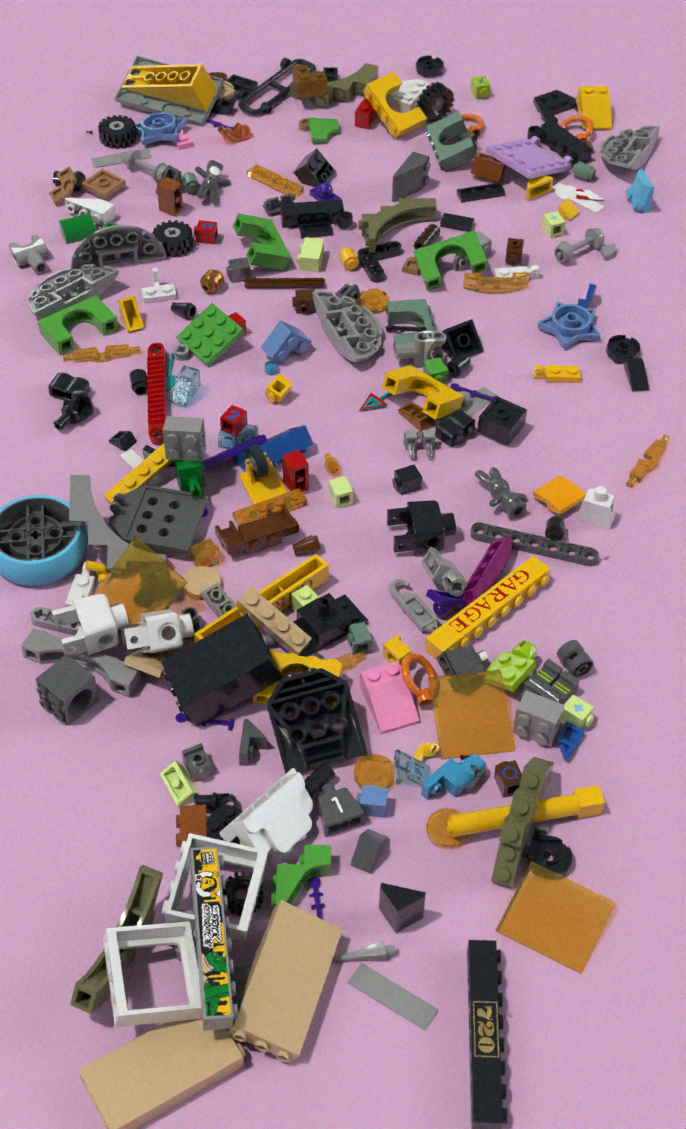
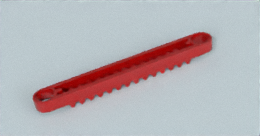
[147,342,167,445]

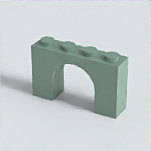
[426,111,477,172]
[386,299,439,359]

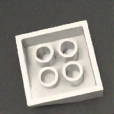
[386,79,430,113]

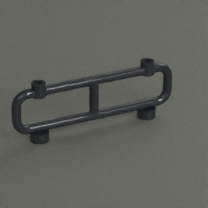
[236,57,317,115]

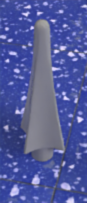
[332,940,396,962]

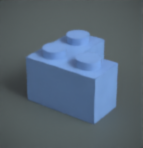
[261,320,311,363]

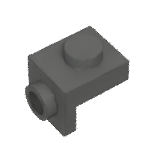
[335,283,361,301]
[522,823,548,857]

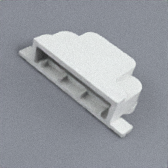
[220,768,313,856]

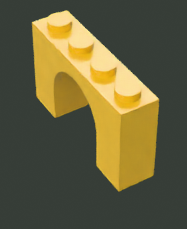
[363,71,427,139]
[381,365,464,420]
[252,650,342,711]

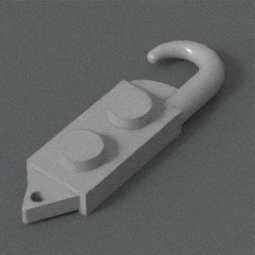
[389,579,438,633]

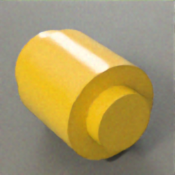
[339,248,359,270]

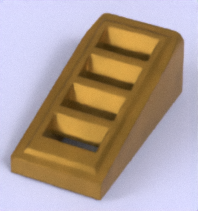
[398,402,435,432]

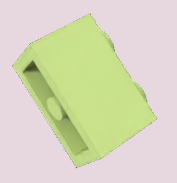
[297,237,324,272]

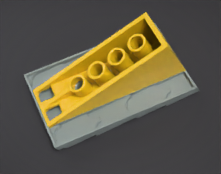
[114,56,225,126]

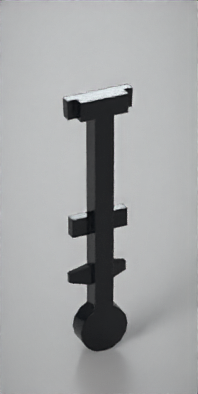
[385,324,426,332]

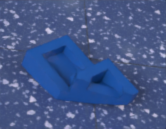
[577,284,597,309]
[557,721,585,761]

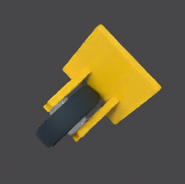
[238,445,288,507]

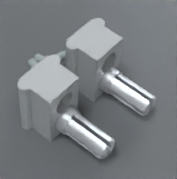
[403,429,436,458]

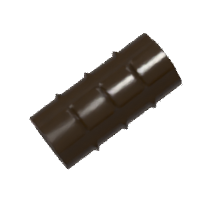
[414,224,440,250]

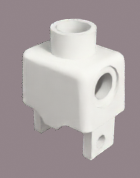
[52,594,129,656]
[120,609,194,653]

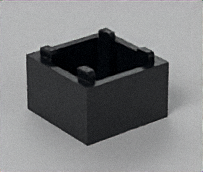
[477,396,527,445]

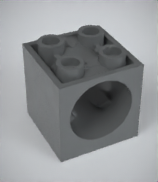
[36,654,99,726]

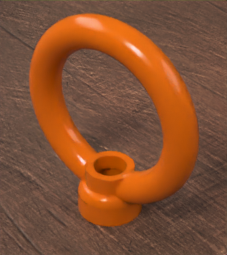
[461,114,484,137]
[560,115,594,141]
[401,653,438,706]

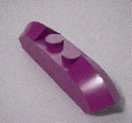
[461,537,512,605]

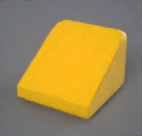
[558,199,580,221]

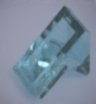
[393,749,430,786]

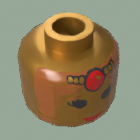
[200,269,224,294]

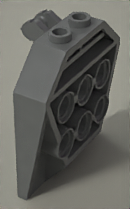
[109,485,208,554]

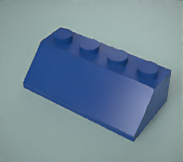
[232,425,314,472]

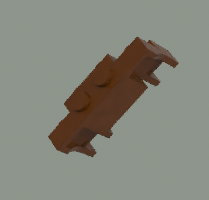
[215,504,299,555]

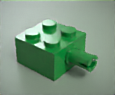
[174,460,206,498]

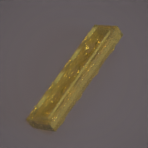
[247,164,304,198]
[232,488,307,526]

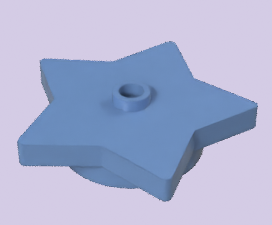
[135,112,188,145]
[538,302,601,348]

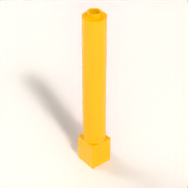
[446,785,605,837]

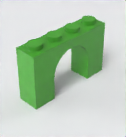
[233,213,291,271]
[413,230,488,290]
[38,295,118,355]

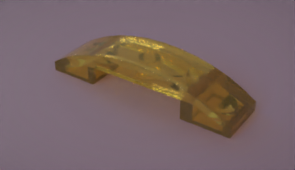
[463,273,529,294]

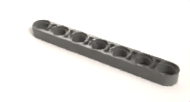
[470,522,599,566]

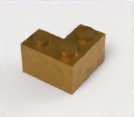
[293,65,327,98]

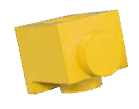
[265,374,293,404]
[383,634,413,666]

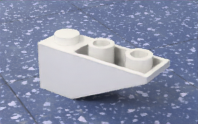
[65,198,116,226]

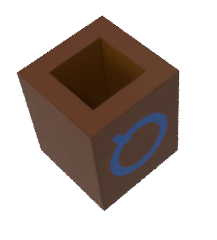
[494,760,522,797]

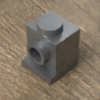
[182,743,213,782]

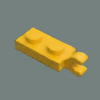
[533,365,581,383]

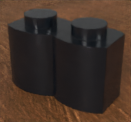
[48,372,90,400]
[436,409,476,447]

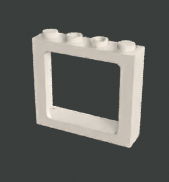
[162,833,268,942]
[103,921,202,1027]

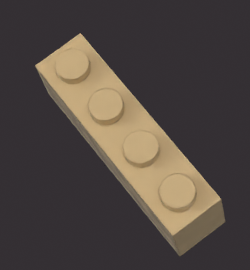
[236,586,312,655]

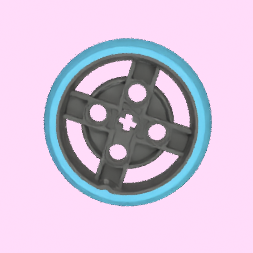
[0,495,88,586]

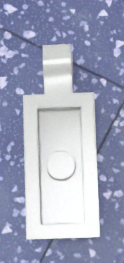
[494,265,540,284]
[65,562,95,607]

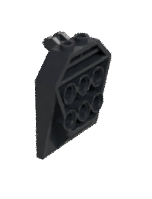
[266,668,368,774]

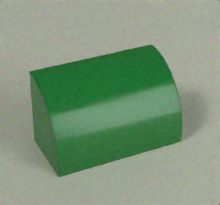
[59,213,96,244]

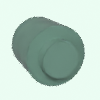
[572,161,596,181]
[182,172,200,194]

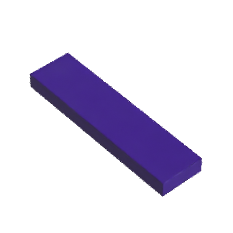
[203,434,267,469]

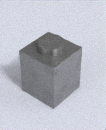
[226,257,251,283]

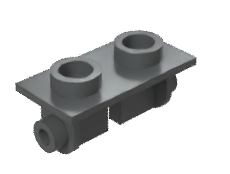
[262,193,295,215]

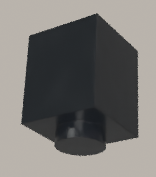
[392,464,422,495]

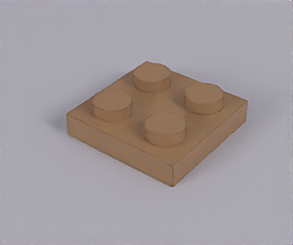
[82,169,126,200]

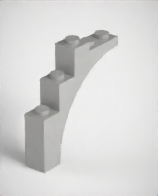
[69,475,166,573]

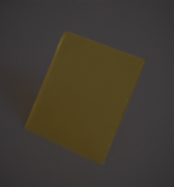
[95,536,188,624]
[428,670,515,760]
[496,861,616,974]

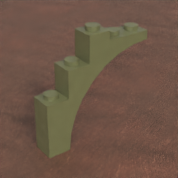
[290,63,378,109]
[359,198,437,253]
[491,757,554,887]
[70,865,163,1014]

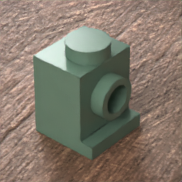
[347,622,372,657]

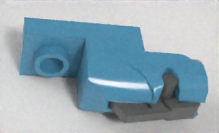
[421,754,486,800]

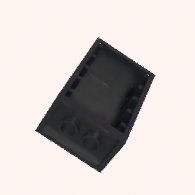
[161,613,283,727]

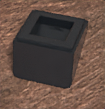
[109,431,136,451]

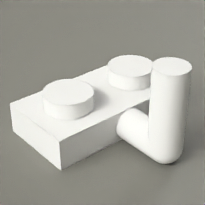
[141,267,177,304]

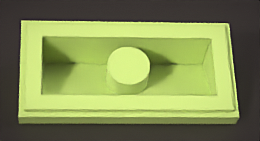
[160,761,200,807]

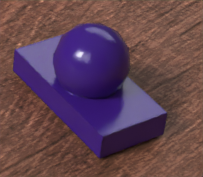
[310,183,341,201]
[426,589,466,617]

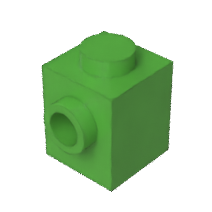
[423,357,449,384]

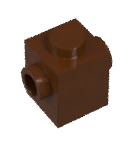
[505,238,524,264]
[292,289,316,314]

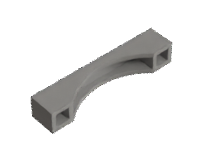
[21,628,141,698]

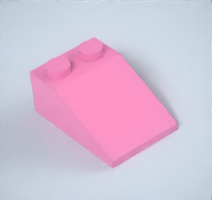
[359,661,420,734]

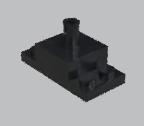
[293,593,368,657]

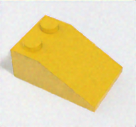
[576,86,612,130]

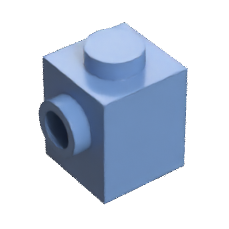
[356,785,388,818]

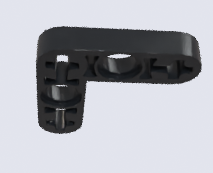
[358,241,401,283]

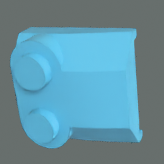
[626,169,654,213]

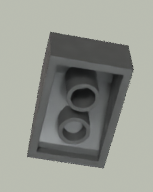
[392,151,431,202]

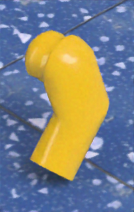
[85,560,110,583]
[411,742,439,767]

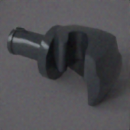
[53,391,94,431]

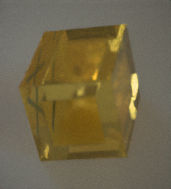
[189,539,221,567]

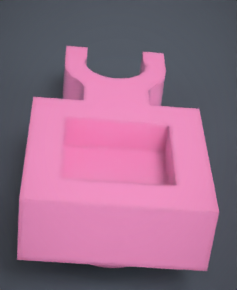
[174,129,193,150]

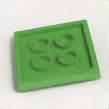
[176,303,245,367]

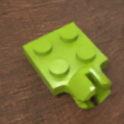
[480,640,538,692]

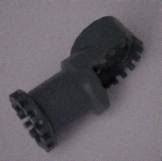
[194,792,238,812]

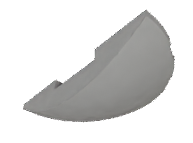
[600,126,660,170]
[71,225,167,270]
[28,264,119,317]
[312,291,383,362]

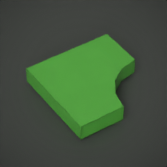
[308,117,339,143]

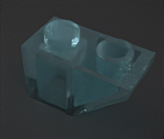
[170,365,201,407]
[218,424,258,449]

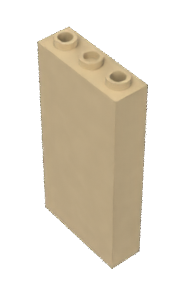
[227,900,343,1063]
[79,1017,246,1129]

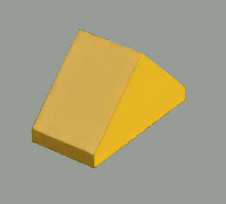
[526,176,553,201]
[118,295,144,332]

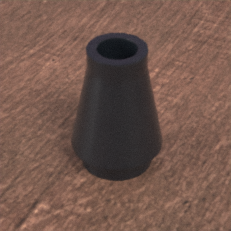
[171,302,196,319]

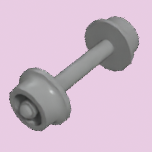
[123,150,167,183]
[554,228,605,262]

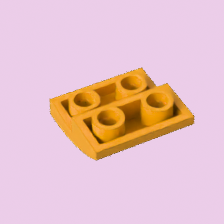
[533,475,586,515]

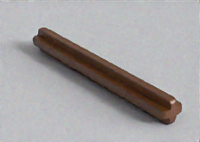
[244,278,325,288]

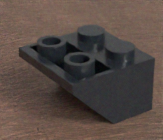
[293,149,336,187]

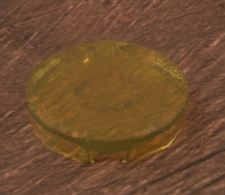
[357,288,390,314]
[354,754,395,789]
[426,808,468,849]

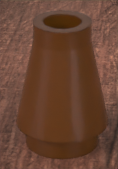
[292,535,321,555]

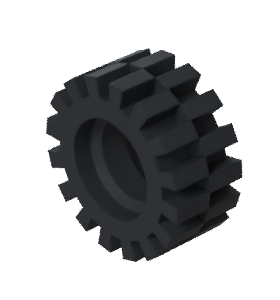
[223,871,264,916]

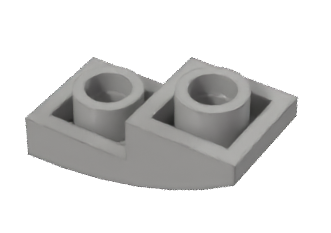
[200,582,236,618]

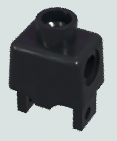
[386,500,456,555]

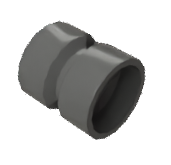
[557,640,594,678]

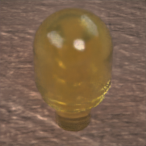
[324,453,341,476]

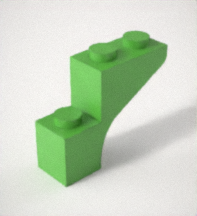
[271,845,331,907]

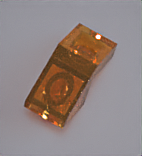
[218,122,254,144]

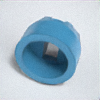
[264,360,278,375]

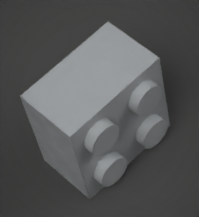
[163,416,206,462]
[512,690,565,748]

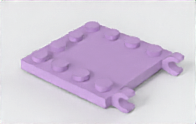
[485,136,573,179]

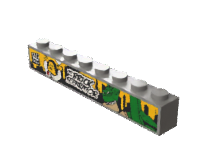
[190,846,238,1031]

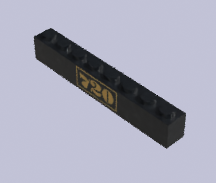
[467,940,507,1129]

